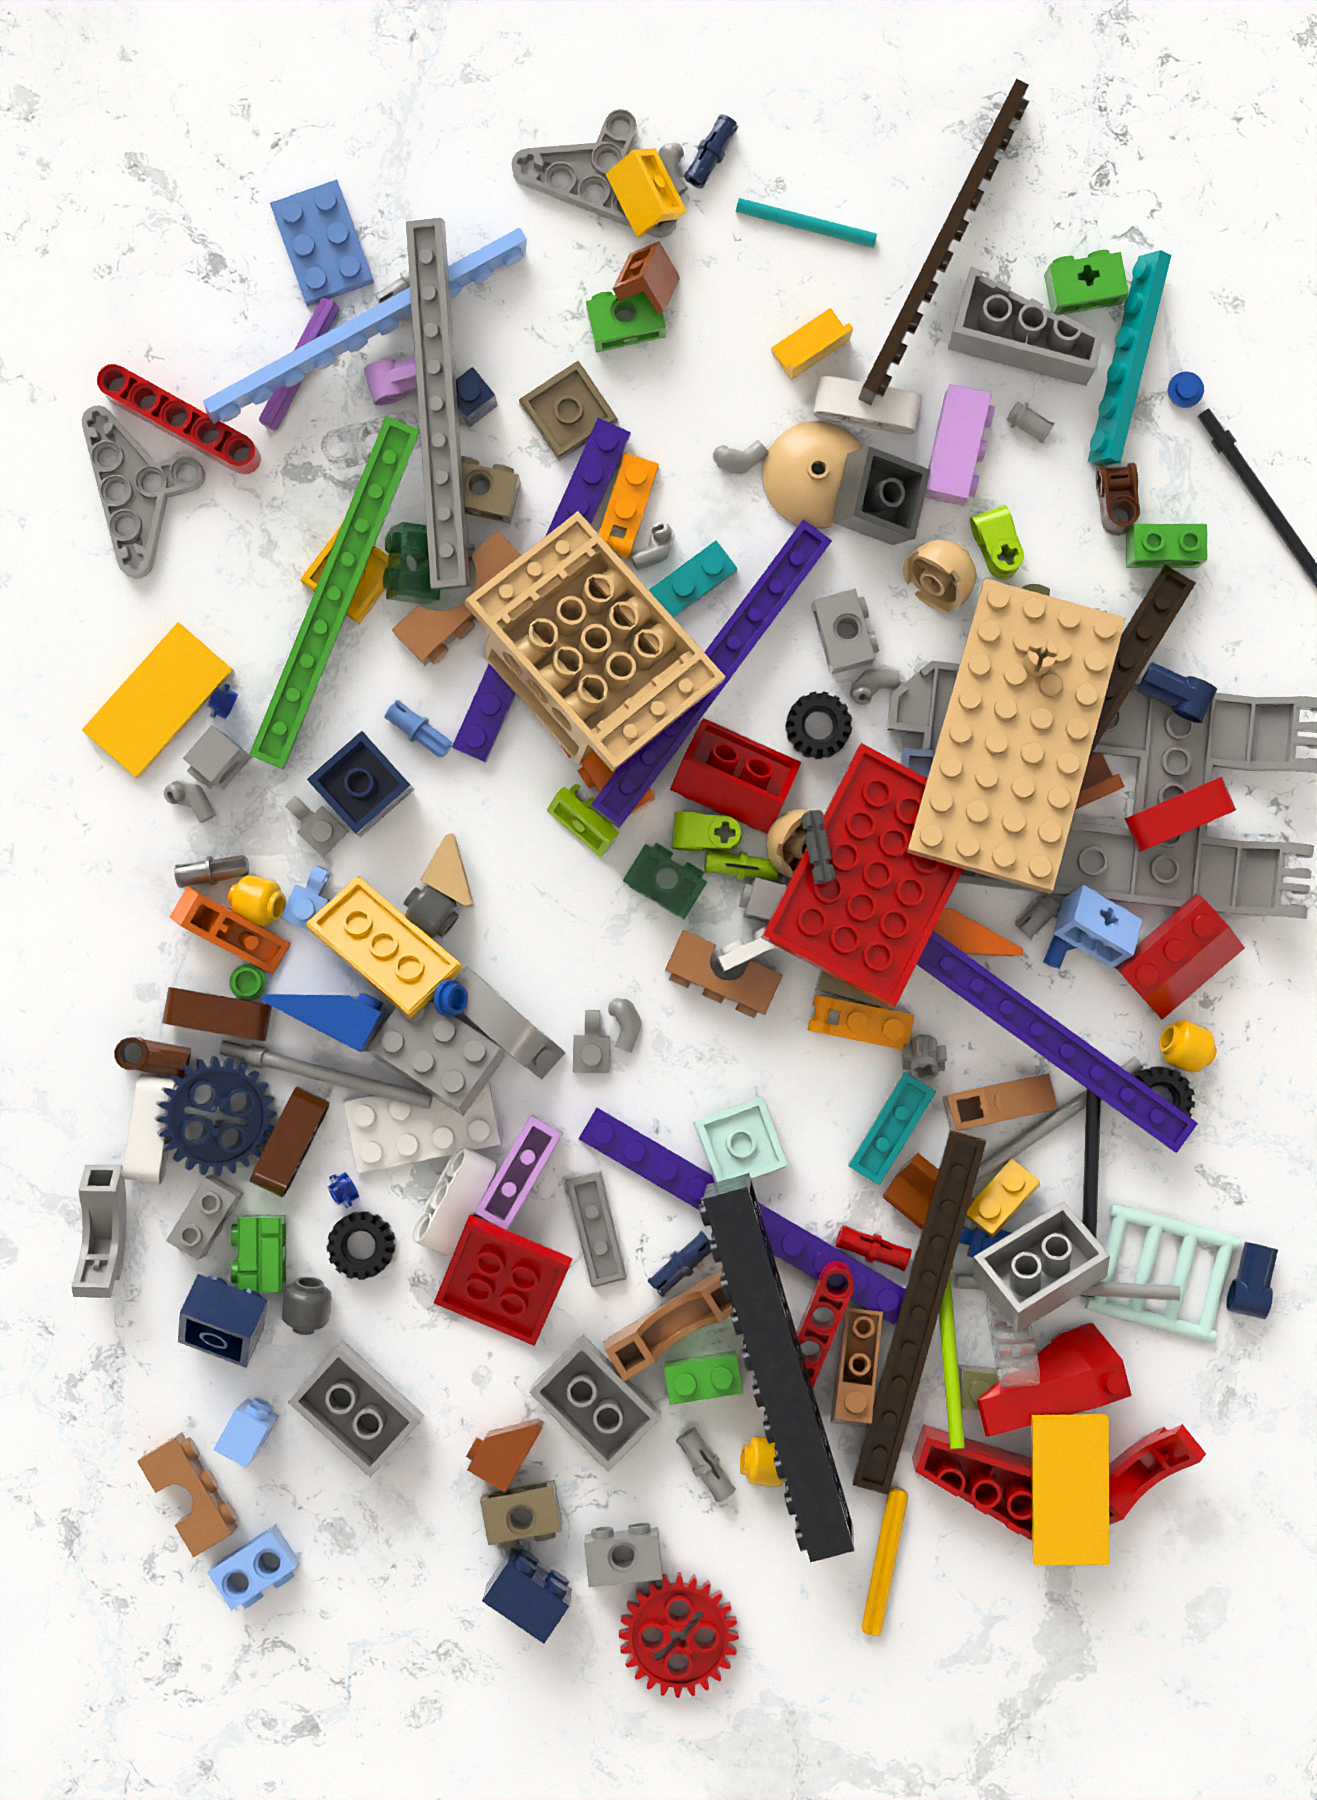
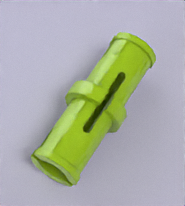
[704,849,779,883]

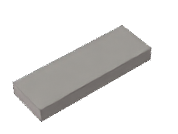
[565,1171,627,1287]

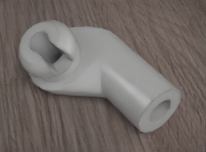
[658,142,688,196]
[713,440,768,474]
[631,522,674,571]
[850,669,899,705]
[164,781,216,823]

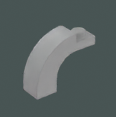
[455,966,566,1080]
[71,1164,126,1298]

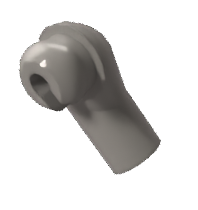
[608,998,642,1053]

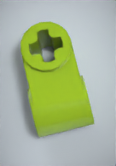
[970,505,1024,579]
[671,811,742,852]

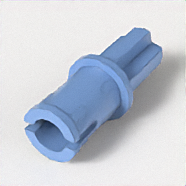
[384,700,453,758]

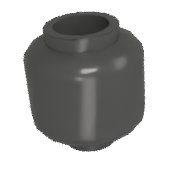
[403,885,459,938]
[282,1277,332,1335]

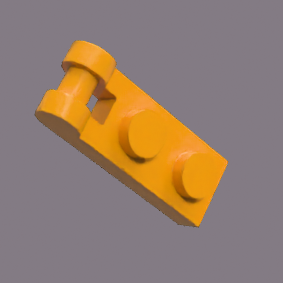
[598,453,659,560]
[807,995,914,1050]

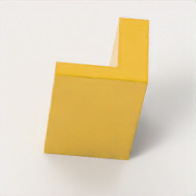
[605,148,687,238]
[771,308,853,380]

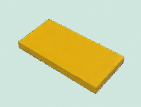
[82,622,234,778]
[306,876,462,1019]
[1031,1414,1109,1565]

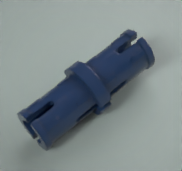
[684,114,739,188]
[647,1231,711,1297]

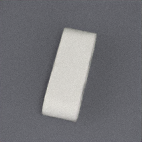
[813,376,922,435]
[122,1074,176,1185]
[412,1146,496,1256]

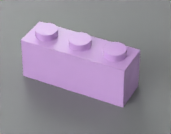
[925,384,995,506]
[474,1114,564,1230]

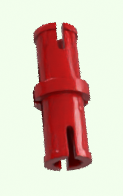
[835,1224,912,1271]

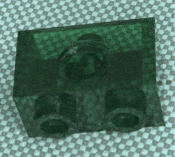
[383,522,440,605]
[622,842,708,920]

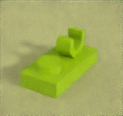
[546,784,619,858]

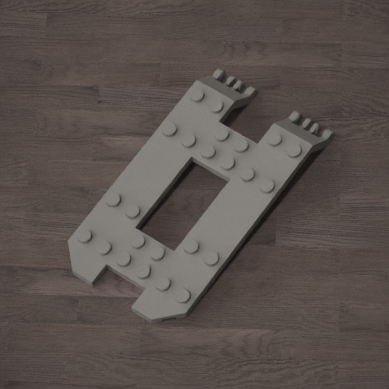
[887,661,1317,919]

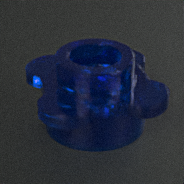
[207,684,238,719]
[327,1172,359,1209]

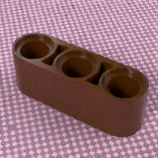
[162,987,272,1041]
[249,1086,330,1198]

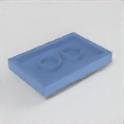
[270,179,374,307]

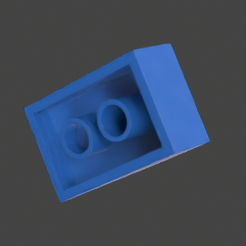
[261,992,389,1052]

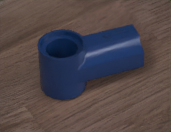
[1137,662,1217,723]
[1226,1241,1278,1320]

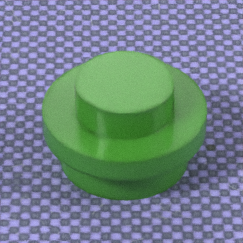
[230,964,267,1001]

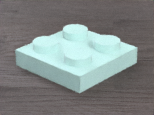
[693,1097,788,1182]

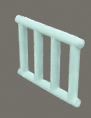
[1085,1204,1241,1343]

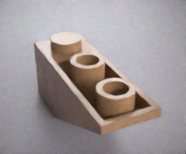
[942,1073,1058,1132]
[830,1307,883,1427]

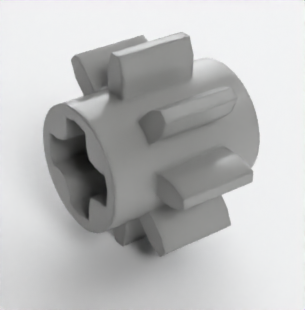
[902,1035,947,1080]

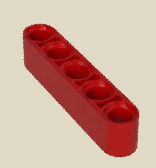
[97,364,261,474]
[796,1260,854,1387]

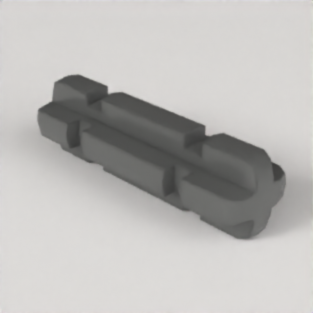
[801,810,836,884]

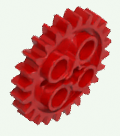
[619,1572,739,1698]

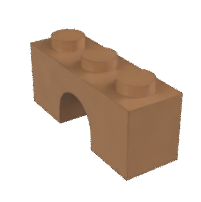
[665,930,783,1019]
[137,1432,238,1558]

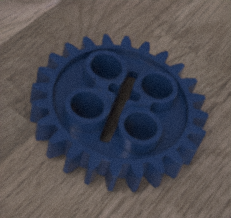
[155,1056,277,1176]

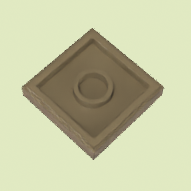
[519,360,618,461]

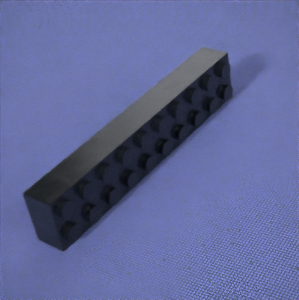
[699,1173,855,1563]

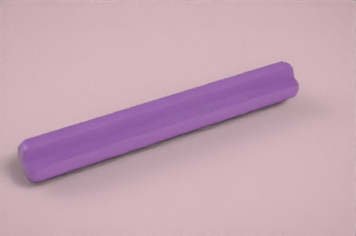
[259,298,339,430]

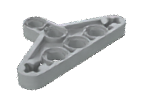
[511,109,677,238]
[81,405,205,579]

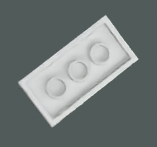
[343,1081,502,1174]

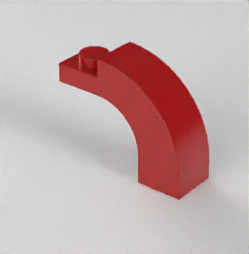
[1109,1424,1206,1525]

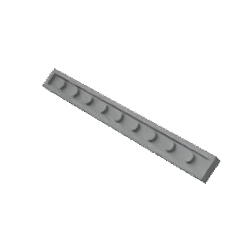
[406,217,470,590]

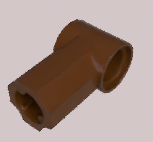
[114,1037,191,1079]

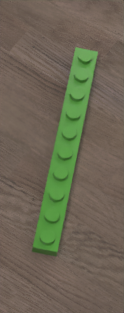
[249,416,420,769]

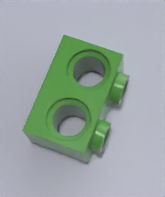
[1126,524,1207,568]

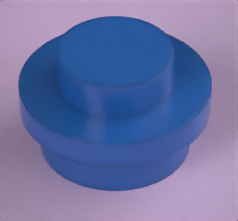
[1167,371,1204,408]
[434,979,468,1017]

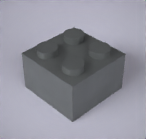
[832,446,930,545]

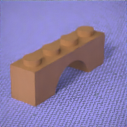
[392,530,521,666]
[603,1267,734,1382]

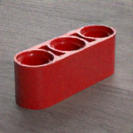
[1125,777,1236,852]

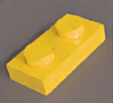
[966,1158,1040,1239]

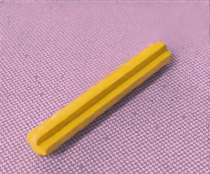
[861,1488,909,1636]

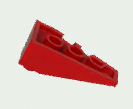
[977,1323,1132,1437]

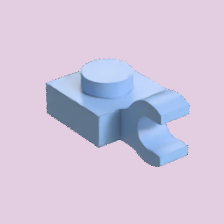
[280,866,331,931]

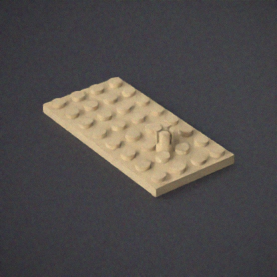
[907,578,1126,894]

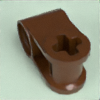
[1096,462,1140,536]

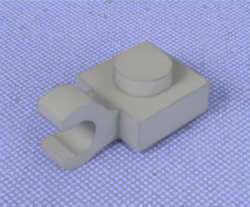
[285,796,349,857]
[573,1010,610,1073]

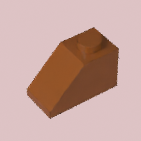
[466,1418,544,1492]

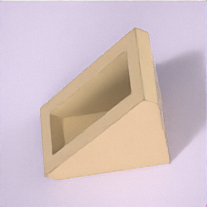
[420,833,475,908]

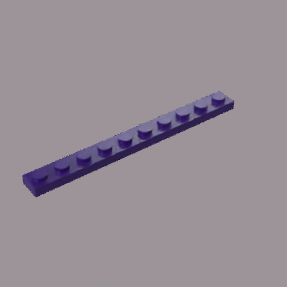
[452,418,631,763]
[590,519,832,828]
[916,931,1198,1153]
[578,1107,905,1325]

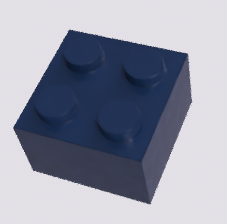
[307,731,415,837]
[178,1274,268,1368]
[482,1547,572,1644]

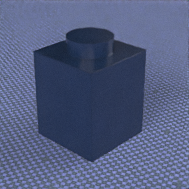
[456,367,498,427]

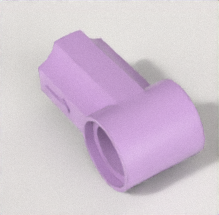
[364,357,417,406]

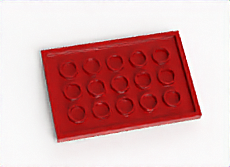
[761,743,963,1008]

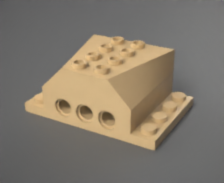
[465,512,726,772]

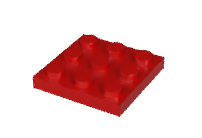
[434,1215,573,1346]

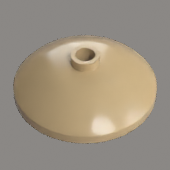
[762,421,863,529]

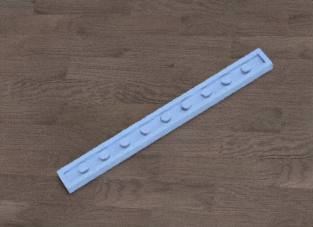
[203,227,527,424]

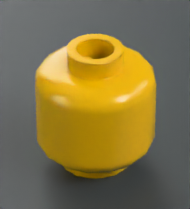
[228,875,286,926]
[1159,1020,1217,1073]
[740,1436,786,1487]

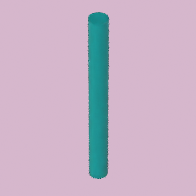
[735,198,877,248]

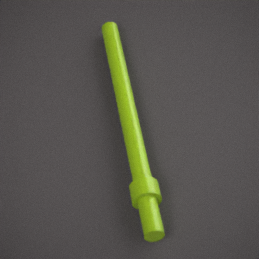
[939,1264,965,1450]

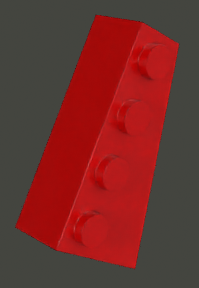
[912,1424,1032,1541]

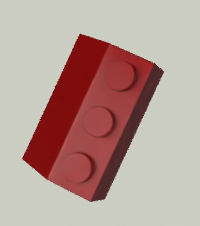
[670,718,801,834]
[1115,894,1245,1020]

